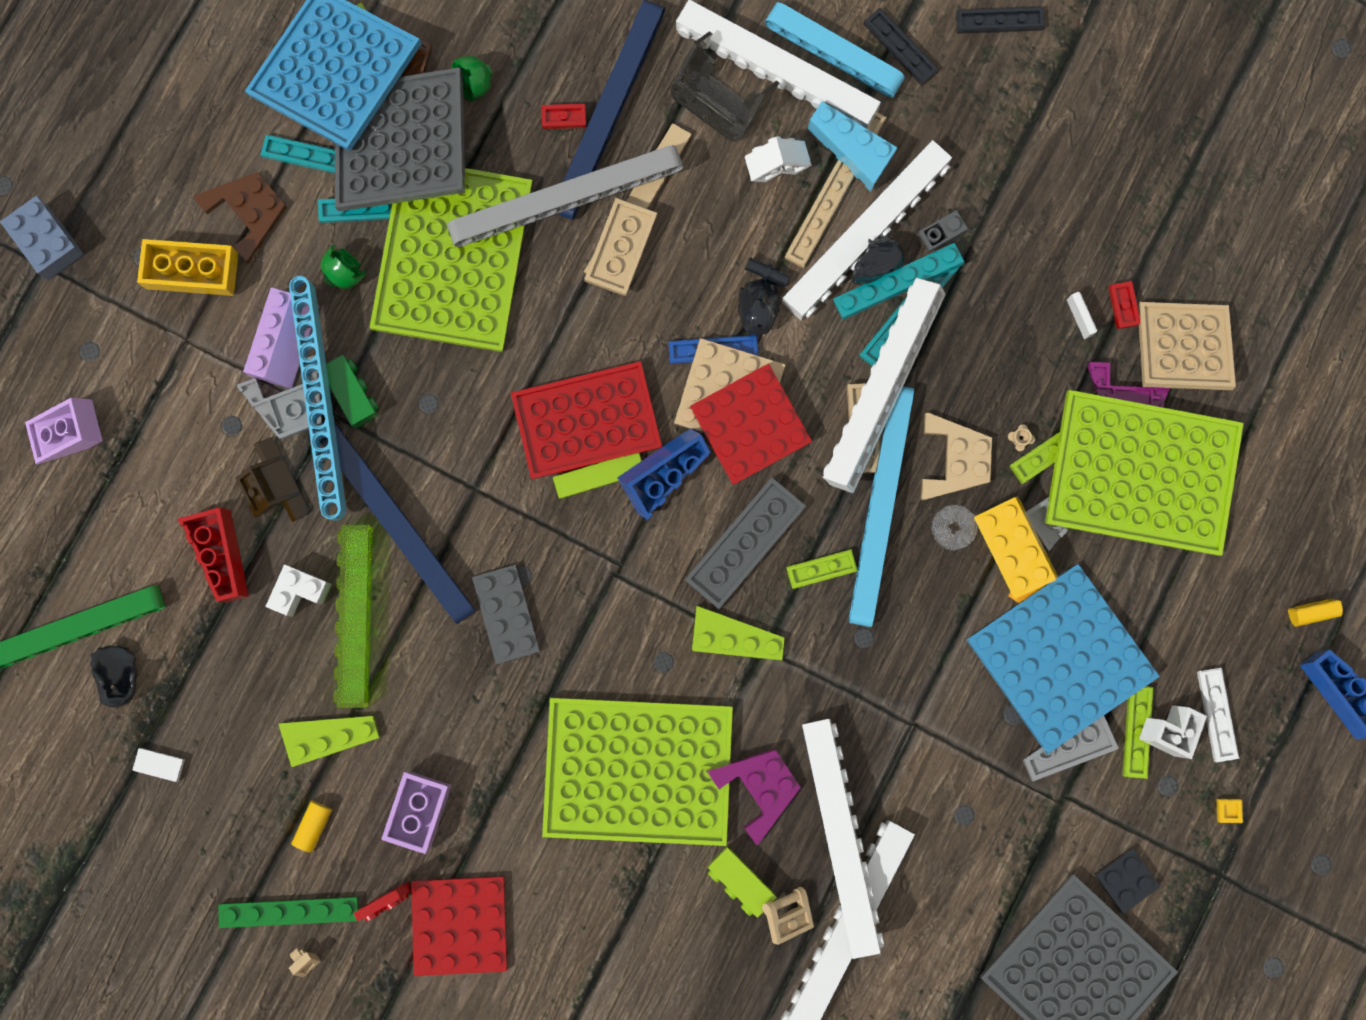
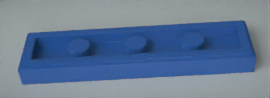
[669,335,759,364]

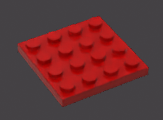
[690,363,812,485]
[411,876,508,976]

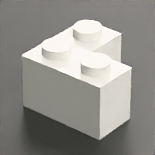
[745,136,812,182]
[266,565,332,617]
[1139,705,1207,759]

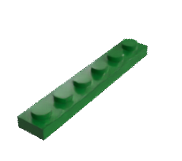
[218,896,359,928]

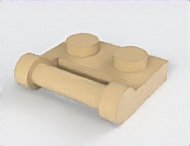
[762,887,814,945]

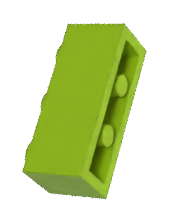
[707,846,777,918]

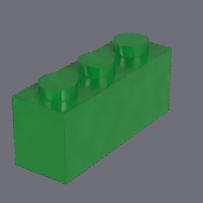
[326,355,379,429]

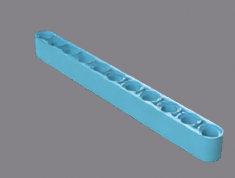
[289,276,346,521]
[849,386,914,627]

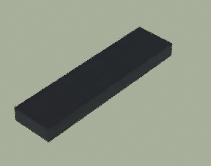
[956,7,1045,34]
[863,8,939,86]

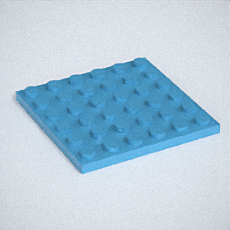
[245,0,422,151]
[967,564,1160,754]

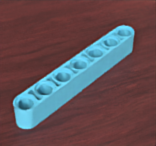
[765,2,905,97]

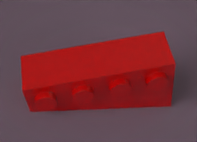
[177,507,249,602]

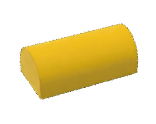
[1288,599,1343,627]
[291,800,333,853]

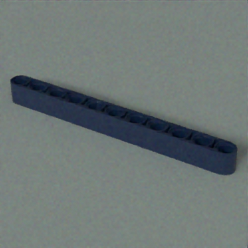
[557,0,665,221]
[319,421,476,624]

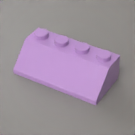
[243,288,319,389]

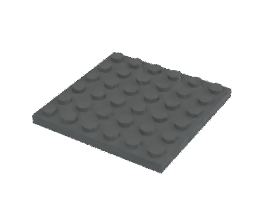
[335,67,465,211]
[979,873,1178,1020]

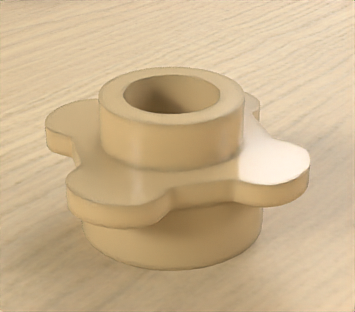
[1008,425,1035,451]

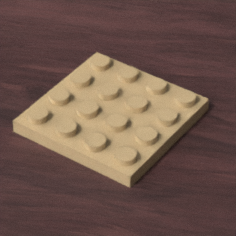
[1138,302,1236,390]
[674,338,785,433]

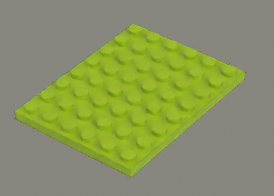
[370,168,532,352]
[1045,390,1244,556]
[542,698,733,846]

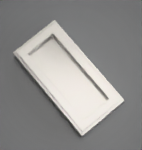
[1067,292,1097,340]
[132,748,185,782]

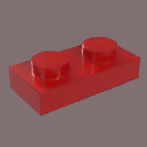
[541,104,586,129]
[1108,281,1140,330]

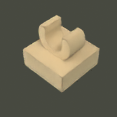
[289,948,321,977]

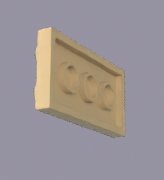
[584,198,657,296]

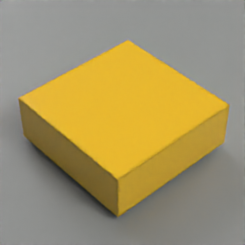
[1217,799,1243,823]

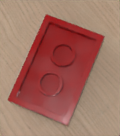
[353,882,411,922]

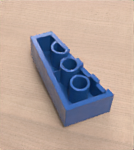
[617,429,711,520]
[1300,649,1366,739]

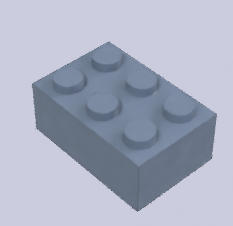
[0,196,84,280]

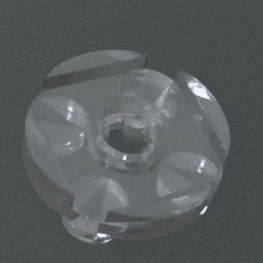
[931,505,977,550]

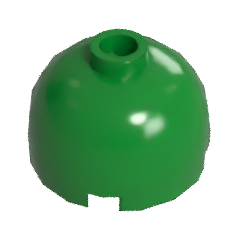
[451,55,492,102]
[320,245,366,289]

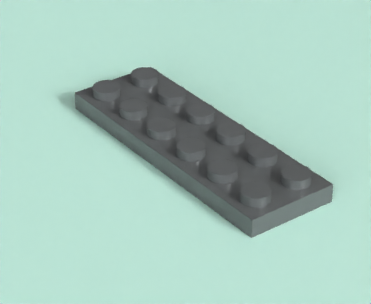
[684,477,806,609]

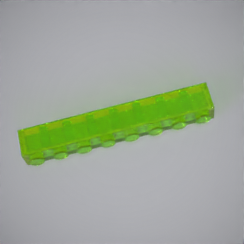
[333,525,373,708]

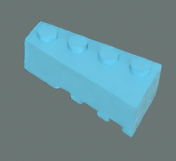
[808,102,897,192]

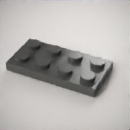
[472,565,540,664]

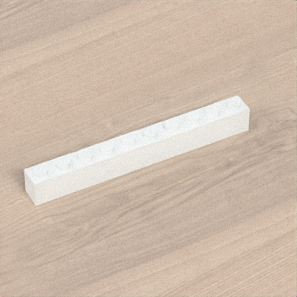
[676,0,881,129]
[782,140,952,320]
[823,278,946,493]
[802,719,885,959]
[780,820,915,1020]

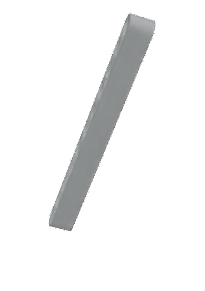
[447,145,683,247]

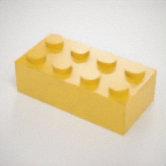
[137,239,239,296]
[974,496,1059,599]

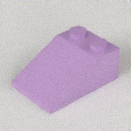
[25,398,103,464]

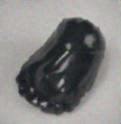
[852,237,904,285]
[738,280,780,336]
[90,645,137,708]

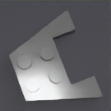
[237,354,323,440]

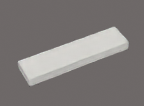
[1197,668,1239,762]

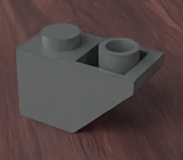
[918,210,968,252]

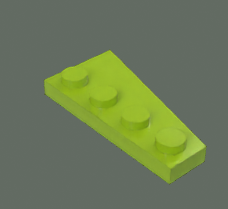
[692,606,784,660]
[279,716,381,767]

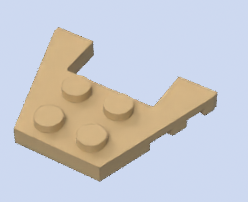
[921,413,992,500]

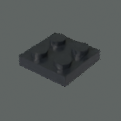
[1094,847,1161,914]

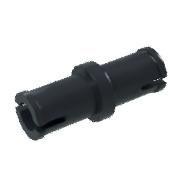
[745,257,790,288]

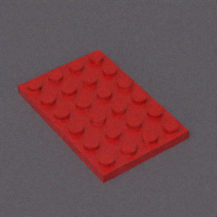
[511,361,662,480]

